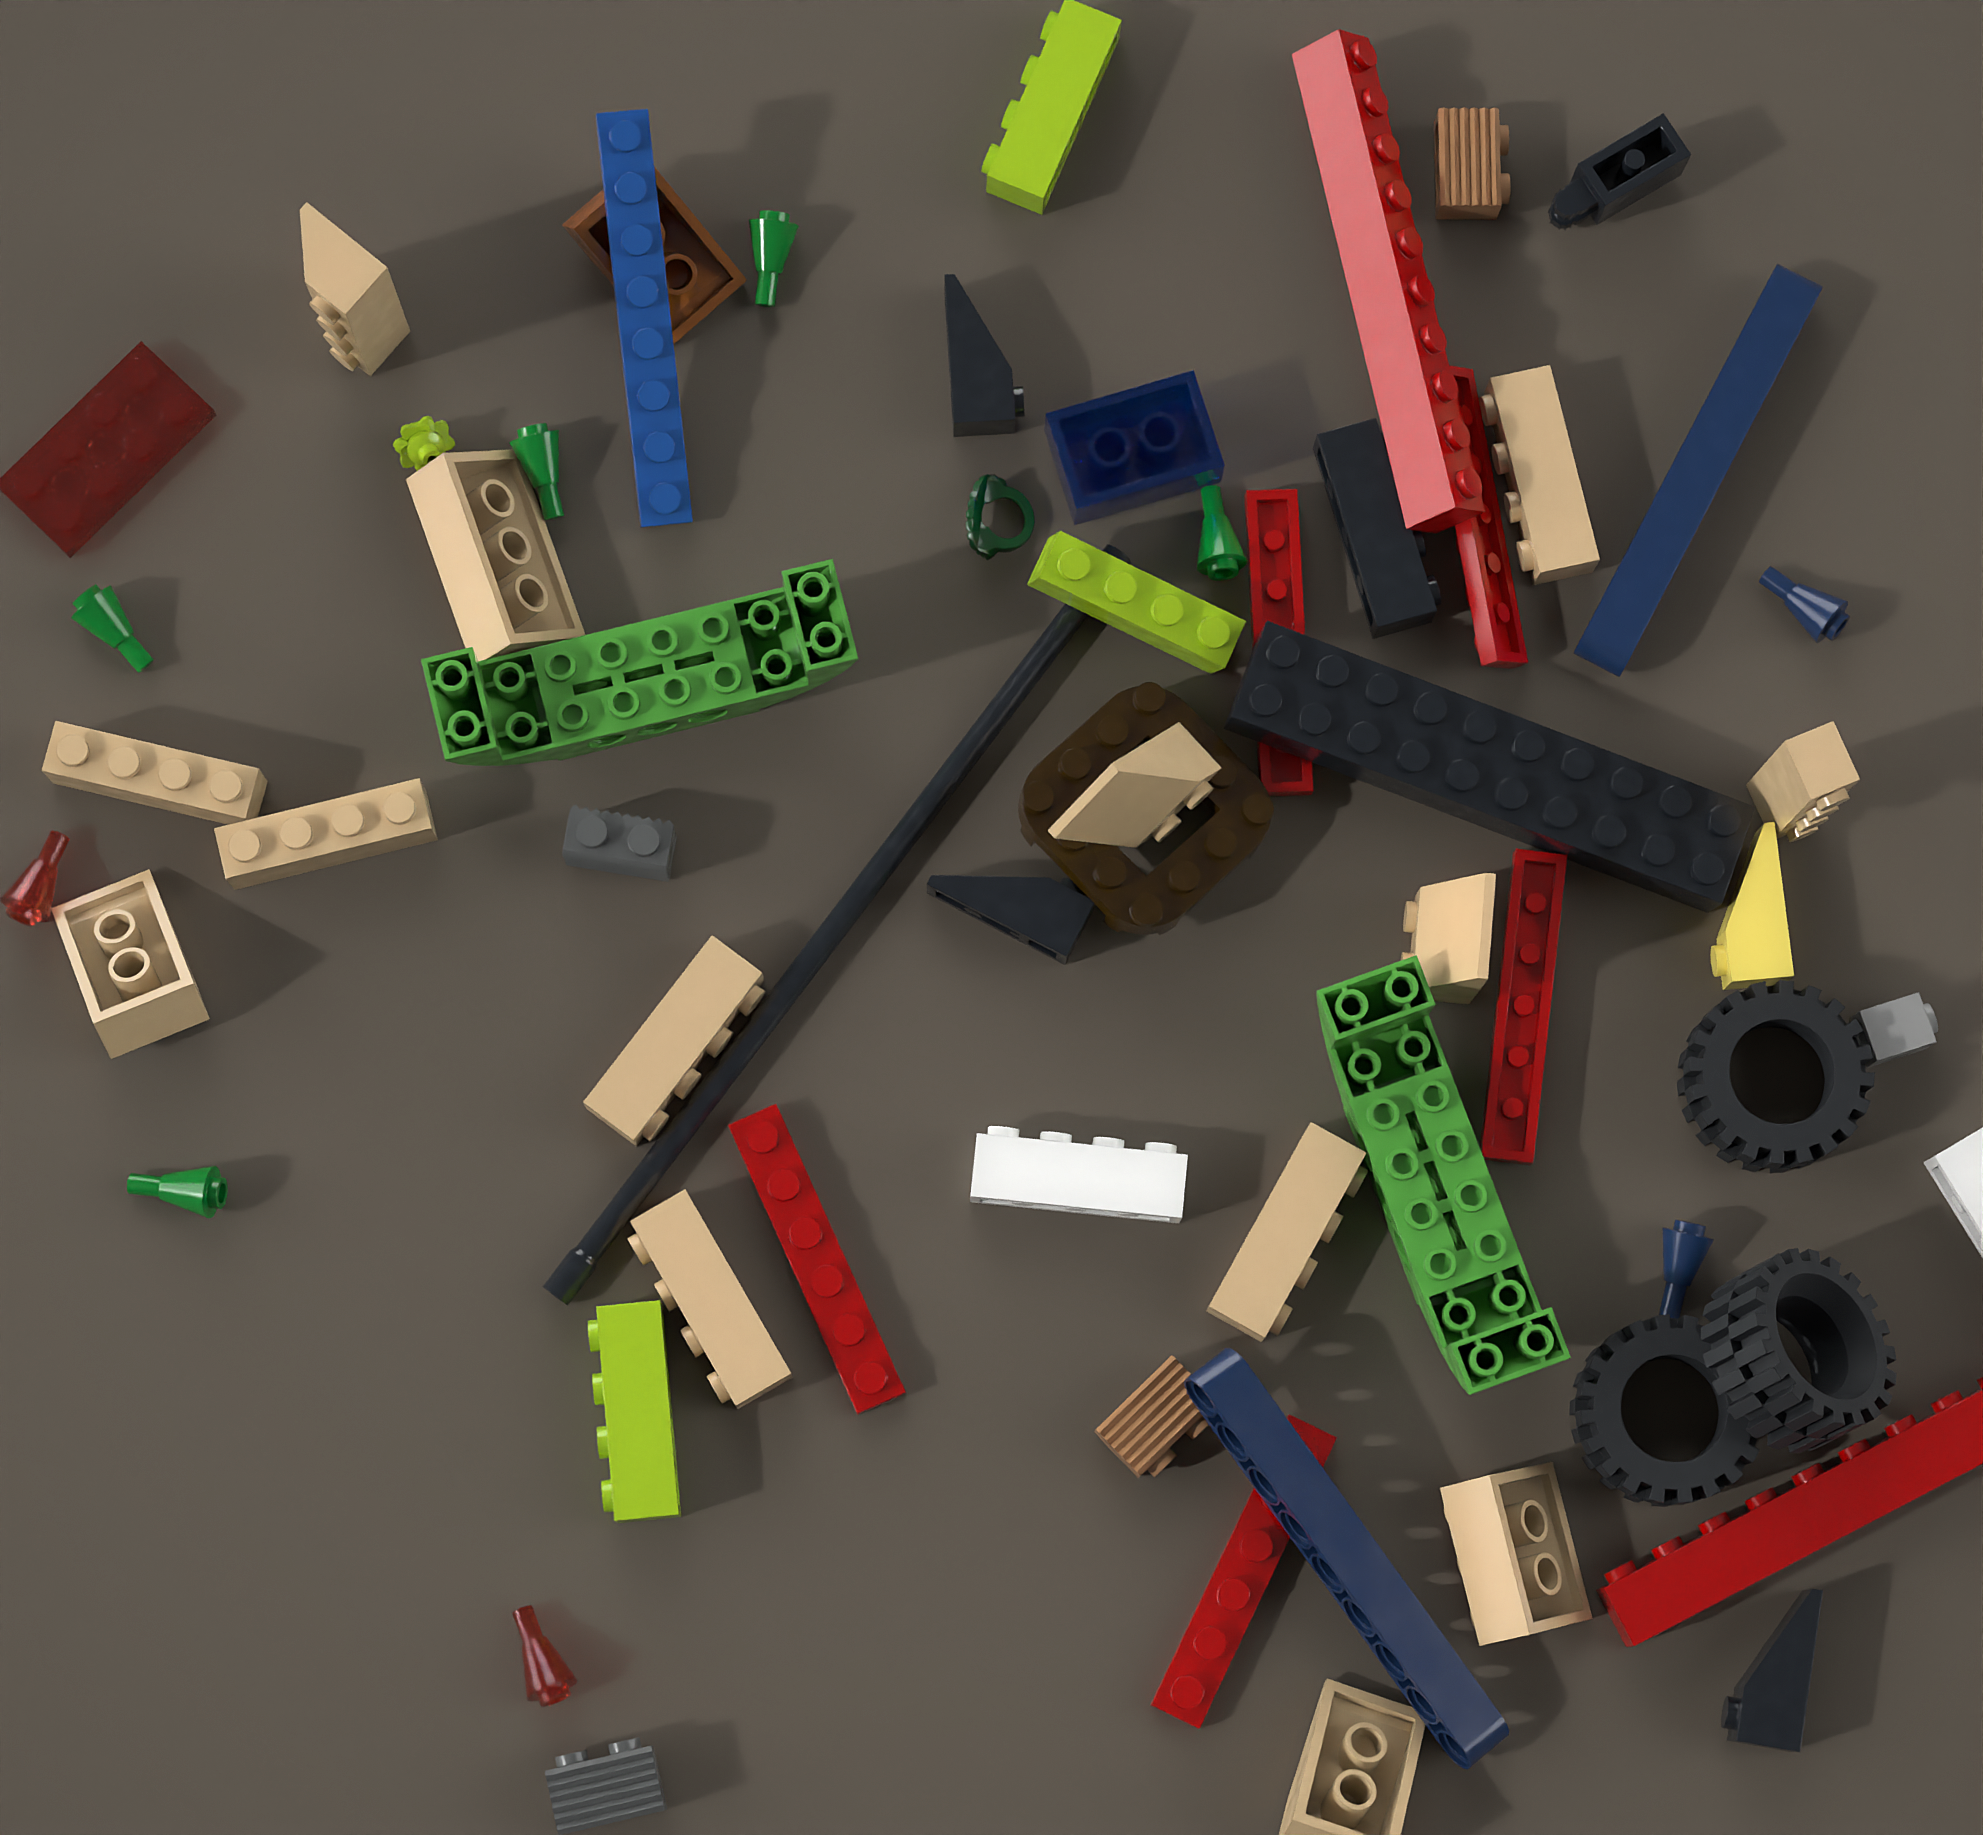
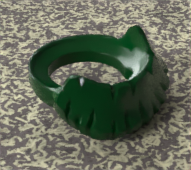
[965,474,1035,560]

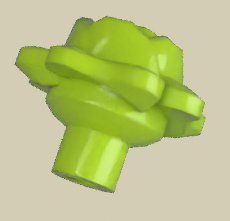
[393,416,455,471]

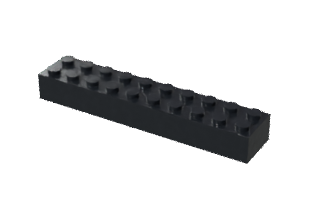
[1224,621,1756,913]

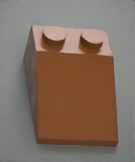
[562,166,747,344]

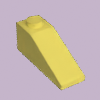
[1710,822,1794,990]

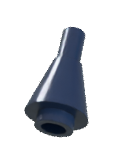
[1759,566,1850,643]
[1659,1219,1714,1319]

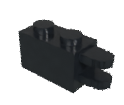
[1548,113,1691,230]

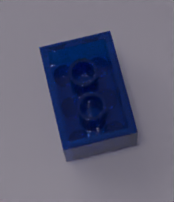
[1044,370,1225,526]

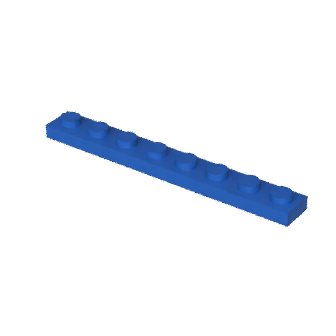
[595,109,693,528]

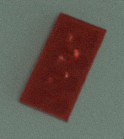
[0,341,216,558]

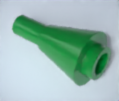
[748,210,799,307]
[509,423,564,521]
[1197,485,1248,581]
[71,584,154,673]
[127,1166,228,1219]

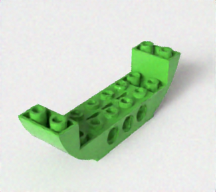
[421,559,858,766]
[1316,955,1571,1395]

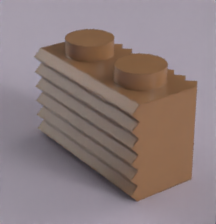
[1433,107,1510,220]
[1094,1355,1209,1478]

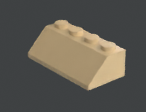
[300,202,410,376]
[406,449,585,661]

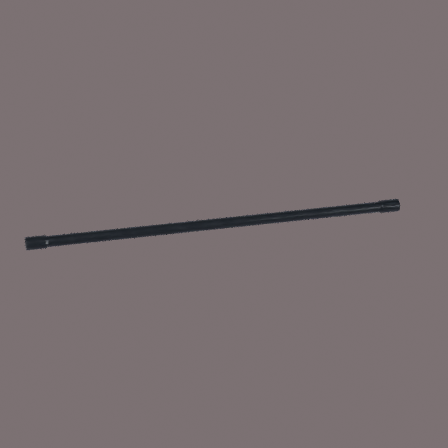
[542,544,1131,1306]

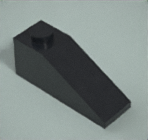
[944,274,1025,437]
[927,875,1095,965]
[1721,1589,1823,1752]

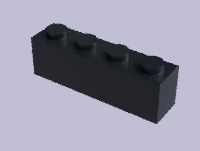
[1313,418,1441,639]

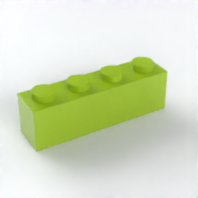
[981,0,1122,215]
[1027,531,1246,674]
[588,1300,681,1523]

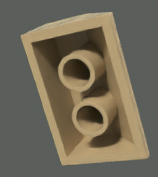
[1440,1462,1593,1646]

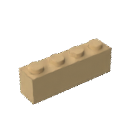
[1479,365,1600,585]
[42,721,268,825]
[1746,721,1860,842]
[214,778,438,890]
[583,935,765,1147]
[1206,1122,1368,1342]
[627,1189,793,1409]

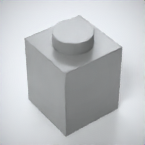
[1849,992,1938,1068]

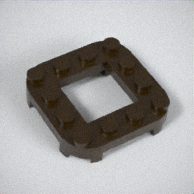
[1018,682,1274,935]

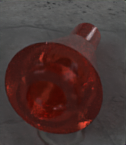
[0,830,70,926]
[512,1605,578,1707]

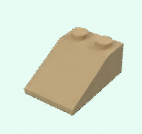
[1048,722,1221,848]
[51,869,210,1059]
[1401,873,1496,1004]
[1279,1678,1425,1835]

